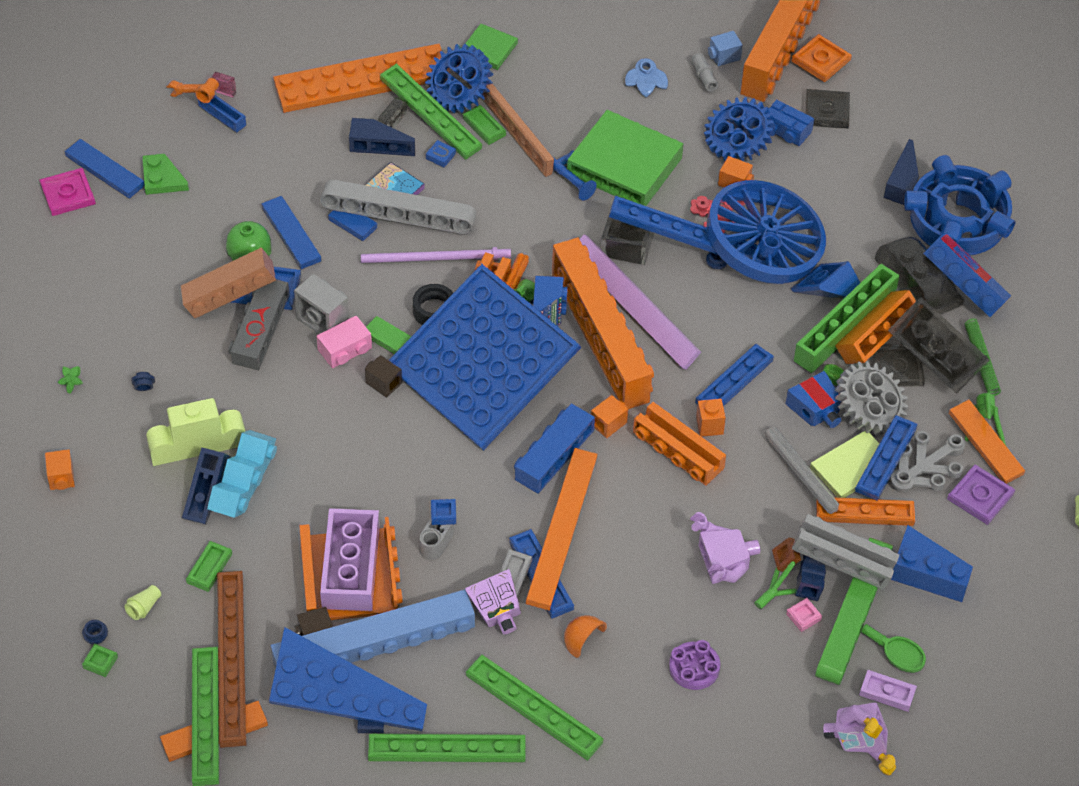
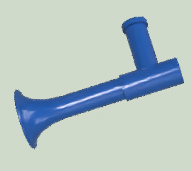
[551,150,597,201]

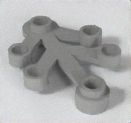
[891,431,965,492]

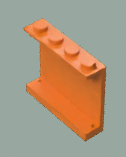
[299,517,402,620]

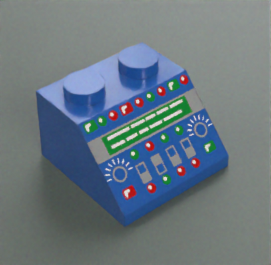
[533,276,567,326]

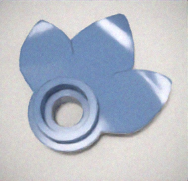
[625,58,668,97]

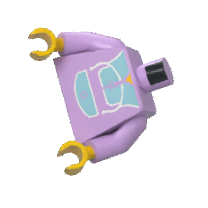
[823,703,896,775]

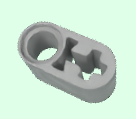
[420,518,454,560]

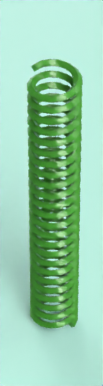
[965,318,1001,396]

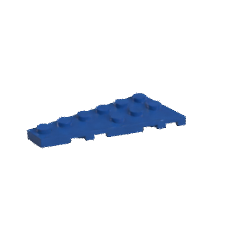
[269,627,427,732]

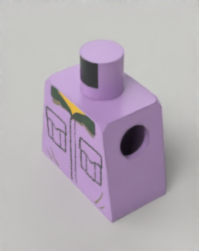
[465,569,521,635]

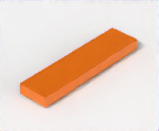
[949,400,1025,484]
[816,497,915,526]
[160,701,268,762]

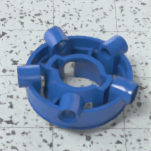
[904,155,1016,256]

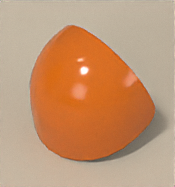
[564,615,607,658]

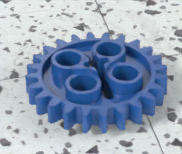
[425,44,494,113]
[704,97,775,161]

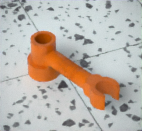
[167,78,219,103]

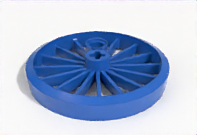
[706,180,826,284]

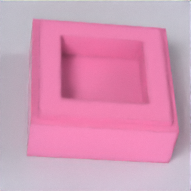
[786,598,822,632]

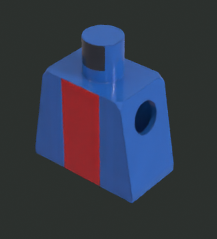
[785,371,841,428]

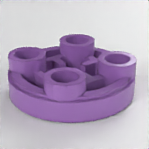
[669,640,720,690]

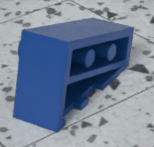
[891,525,973,602]

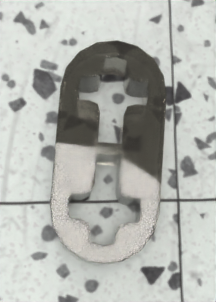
[377,98,408,128]

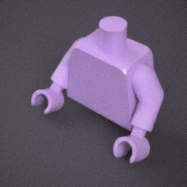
[690,512,760,584]

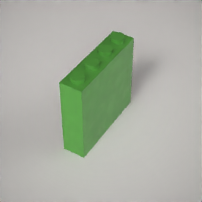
[567,110,684,206]

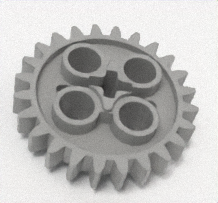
[835,361,908,435]

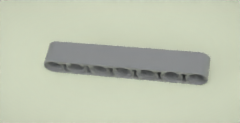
[320,180,476,234]

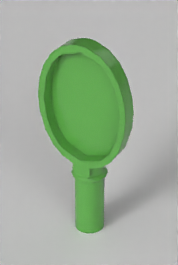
[861,624,926,673]

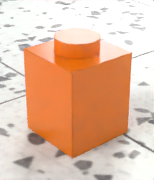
[718,156,754,188]
[591,395,628,438]
[696,399,726,437]
[45,449,75,490]

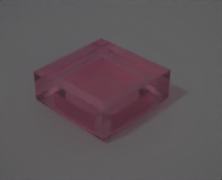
[212,71,236,98]

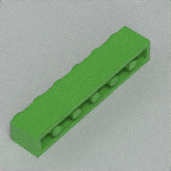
[794,264,900,373]

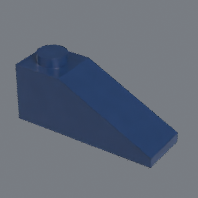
[349,118,416,156]
[884,139,919,205]
[182,447,231,524]

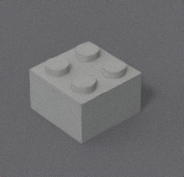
[294,274,349,334]

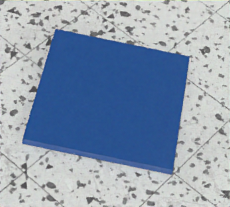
[389,264,581,451]

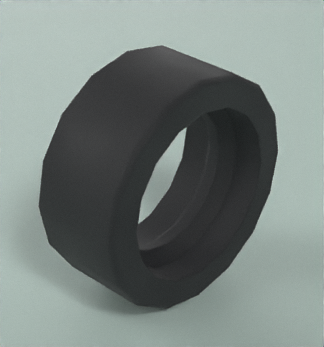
[413,284,453,325]

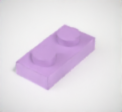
[859,670,917,712]

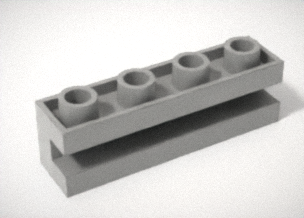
[792,514,899,590]

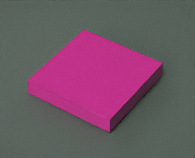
[39,168,96,216]

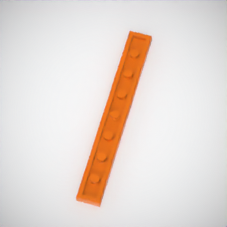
[526,448,598,611]

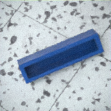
[198,95,246,133]

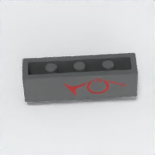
[228,279,290,371]

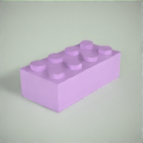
[320,508,380,611]

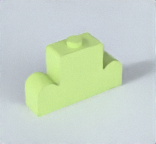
[146,398,246,466]

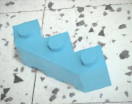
[207,430,277,518]

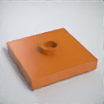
[791,34,852,82]

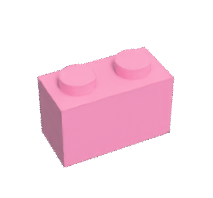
[316,316,372,368]

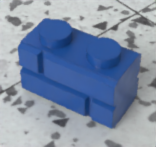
[768,99,814,147]

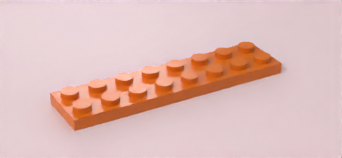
[273,44,451,113]

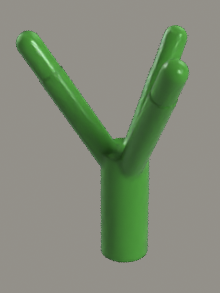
[754,561,796,610]

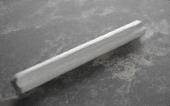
[765,426,839,514]

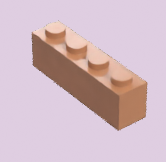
[181,247,276,318]

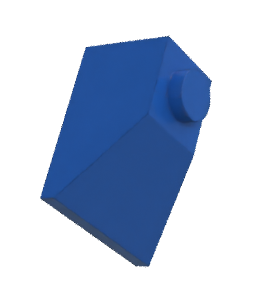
[791,261,860,299]

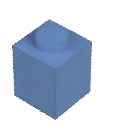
[708,31,743,66]

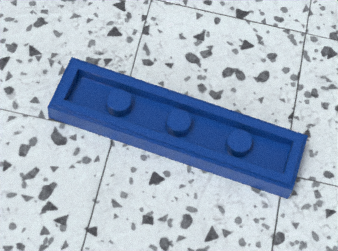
[65,139,145,199]
[261,196,321,269]
[695,344,774,406]
[855,415,918,501]
[509,529,574,619]

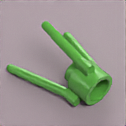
[965,393,1006,445]

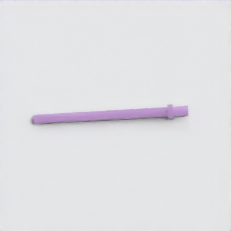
[361,247,511,263]

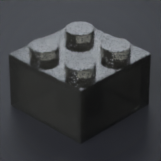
[601,216,655,265]

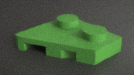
[143,154,189,195]

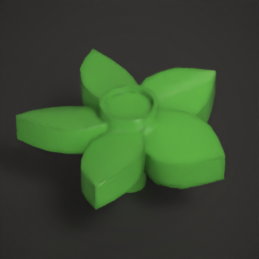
[58,366,83,394]

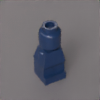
[795,554,826,602]

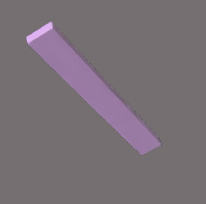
[580,235,701,370]

